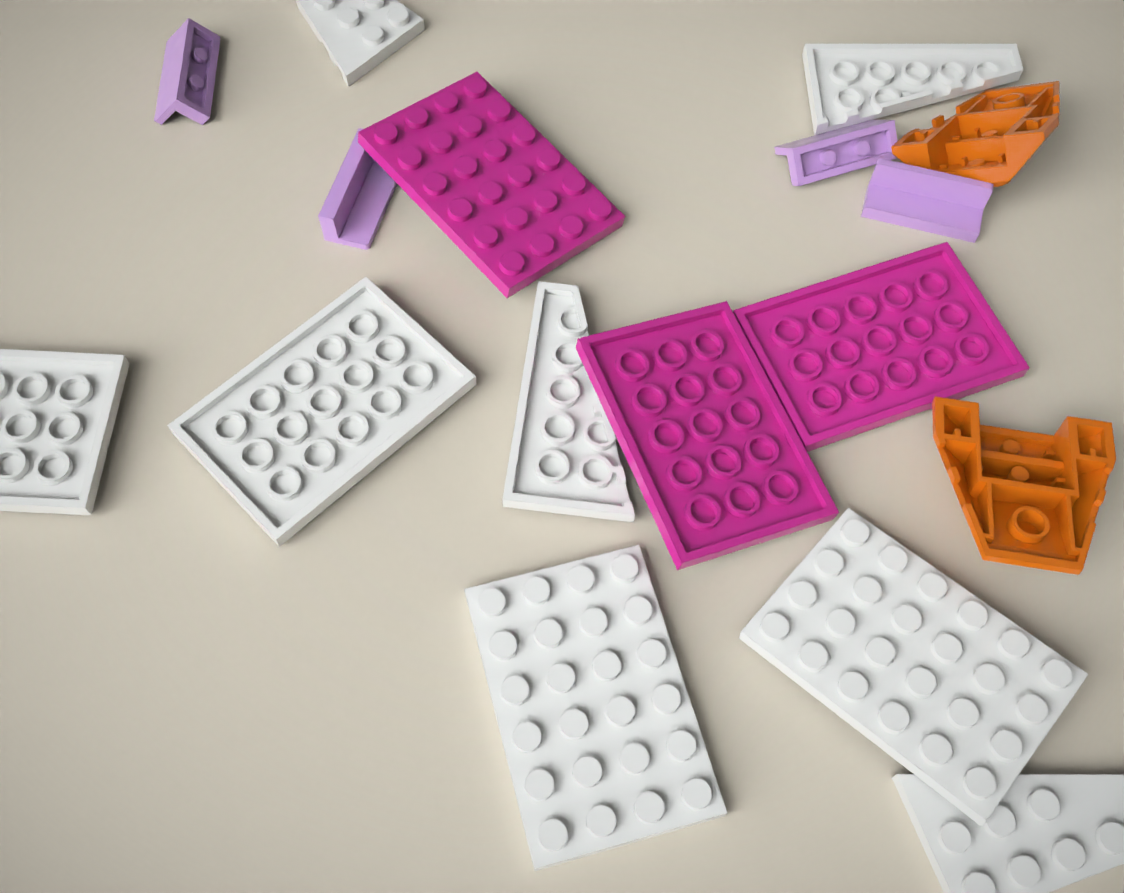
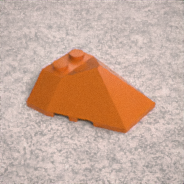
[891,81,1060,187]
[932,396,1116,575]

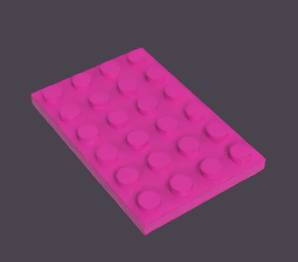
[358,72,625,298]
[733,242,1030,452]
[575,301,839,571]

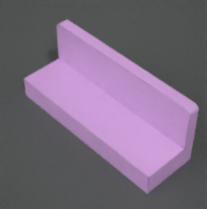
[154,18,221,125]
[774,120,897,186]
[318,128,397,250]
[861,158,994,243]

